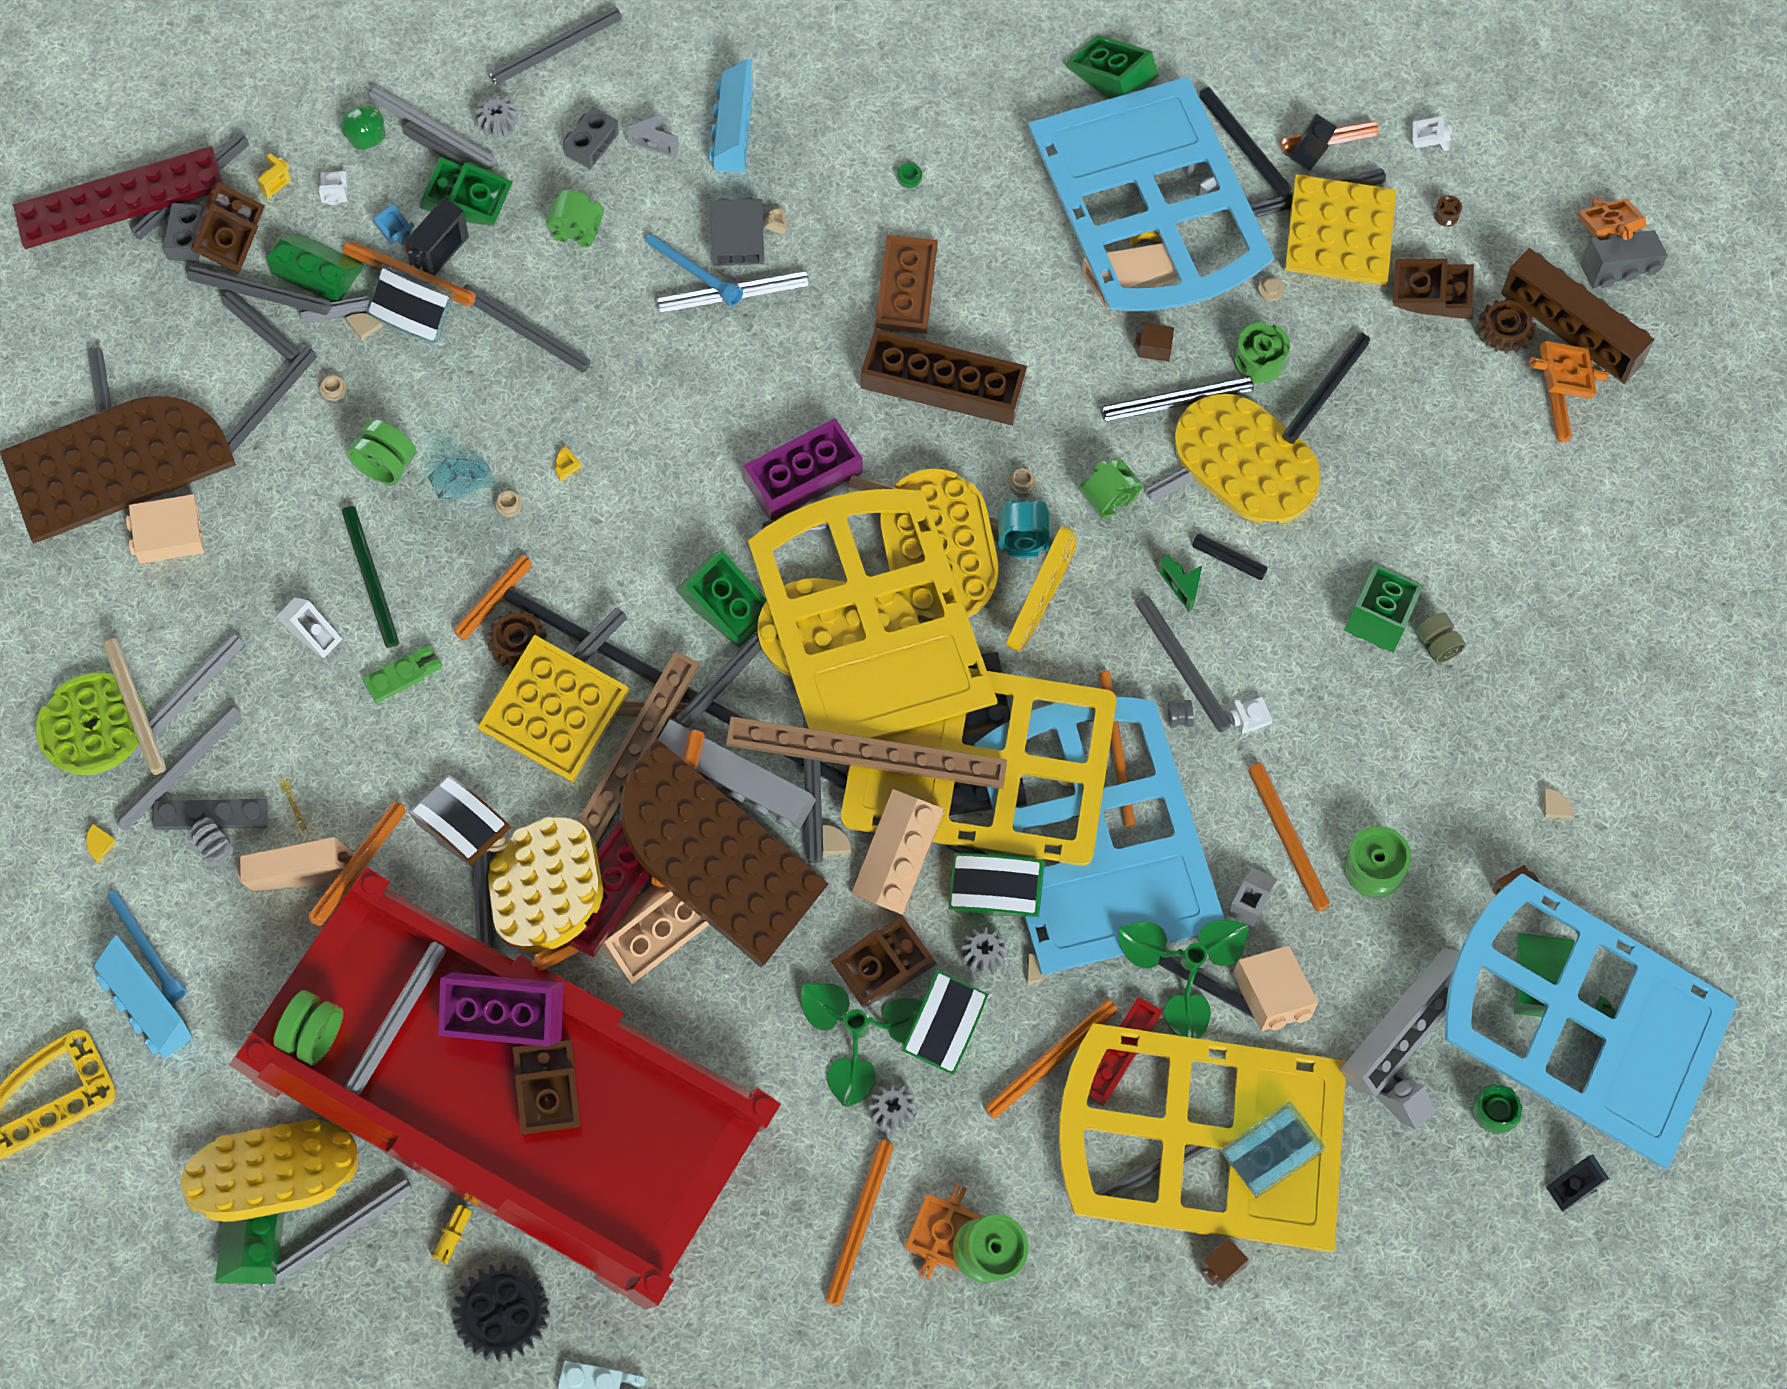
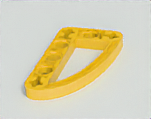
[1006,526,1078,652]
[0,1030,117,1160]

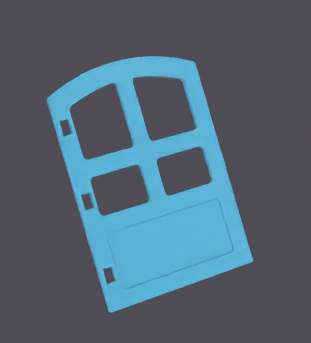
[1028,76,1274,311]
[974,697,1225,976]
[1445,873,1738,1169]

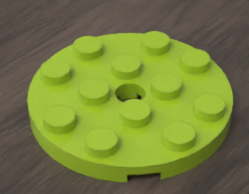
[36,672,148,775]

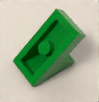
[1158,555,1202,612]

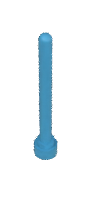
[645,234,743,306]
[107,891,188,1003]

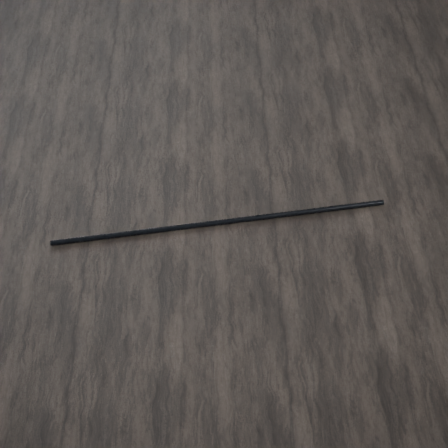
[504,588,1255,1019]

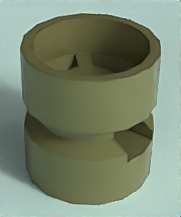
[1416,612,1466,664]

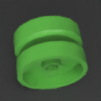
[346,419,417,485]
[1344,826,1411,897]
[274,990,343,1066]
[953,1214,1029,1283]

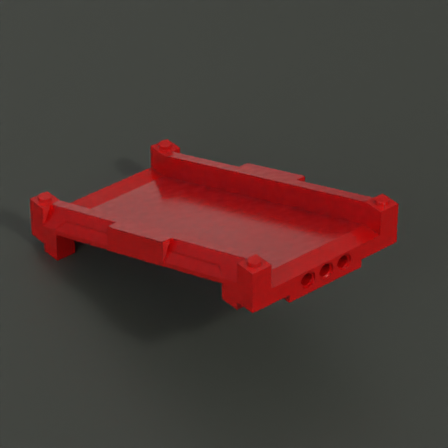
[229,866,781,1310]

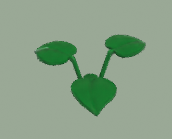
[1118,920,1249,1039]
[801,983,921,1107]

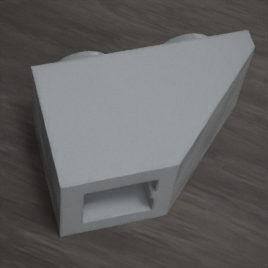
[1228,867,1278,928]
[1376,1073,1437,1130]

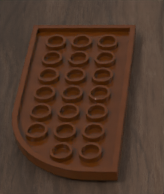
[0,396,237,544]
[620,738,829,968]

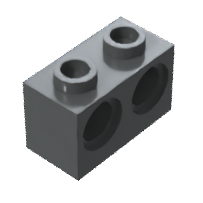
[563,106,619,170]
[163,203,204,262]

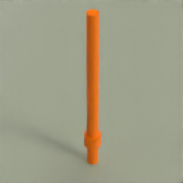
[1099,671,1136,827]

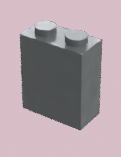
[711,198,765,266]

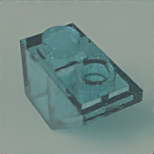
[428,457,495,500]

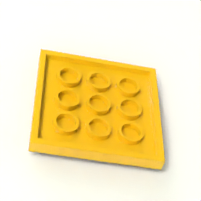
[1284,175,1397,285]
[477,635,630,784]

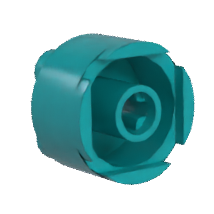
[998,500,1053,558]

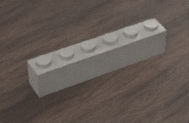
[658,720,816,829]
[1340,948,1480,1097]

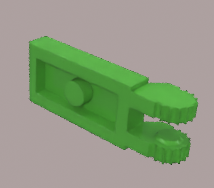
[362,645,443,704]

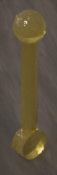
[280,780,307,831]

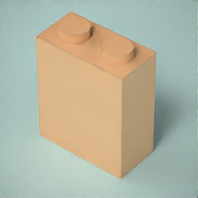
[126,494,204,564]
[1233,946,1318,1031]

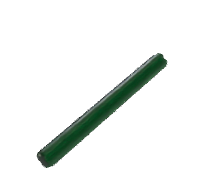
[342,506,399,648]

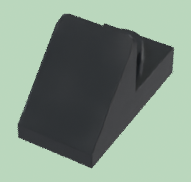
[1288,113,1337,171]
[1546,1154,1610,1212]

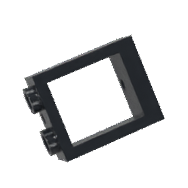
[405,198,469,276]

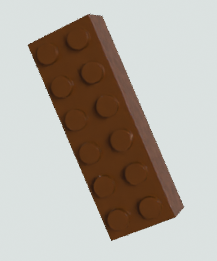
[1501,248,1655,385]
[860,329,1027,426]

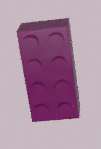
[743,418,863,520]
[438,972,564,1047]

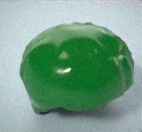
[340,105,386,150]
[1472,1084,1523,1134]

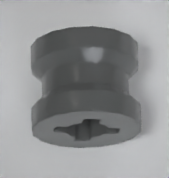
[1168,700,1193,728]

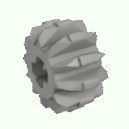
[475,94,519,139]
[188,817,233,866]
[960,927,1009,977]
[868,1083,918,1134]

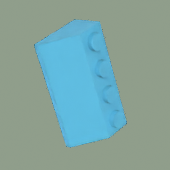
[709,59,753,172]
[94,936,193,1059]

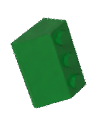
[267,233,365,302]
[215,1212,285,1284]

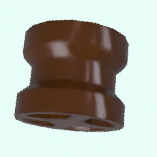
[1434,195,1462,227]

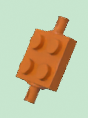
[1578,196,1646,240]
[1529,341,1609,399]
[904,1184,981,1281]

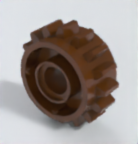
[1477,299,1536,354]
[487,611,547,670]

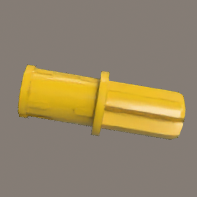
[431,1204,472,1265]

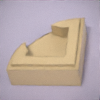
[763,208,788,234]
[346,313,383,340]
[1543,788,1574,819]
[822,825,851,854]
[1027,954,1050,984]

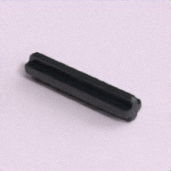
[1192,533,1268,580]

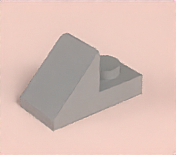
[627,114,679,158]

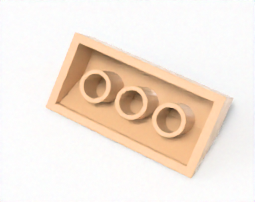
[851,789,945,915]
[601,885,709,985]

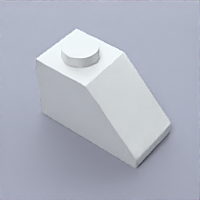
[276,597,342,658]

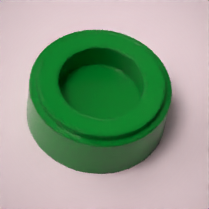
[897,163,922,188]

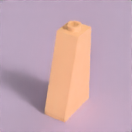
[1082,243,1178,310]
[238,837,355,891]

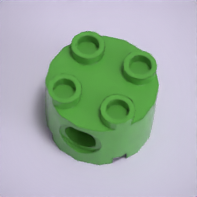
[546,190,604,248]
[1234,322,1290,384]
[1078,457,1143,519]

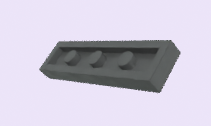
[153,799,268,830]

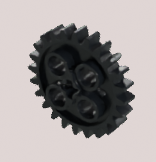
[452,1263,550,1362]

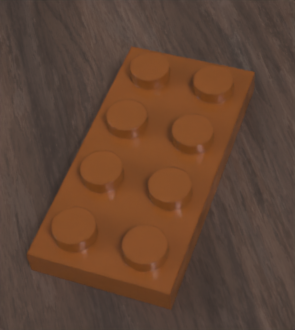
[875,235,938,334]

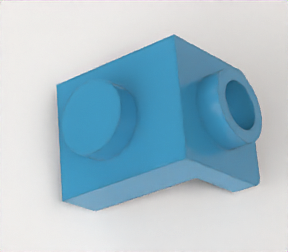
[372,204,415,245]

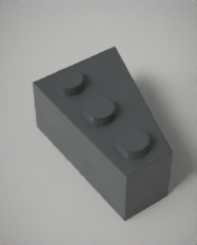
[1580,230,1668,289]

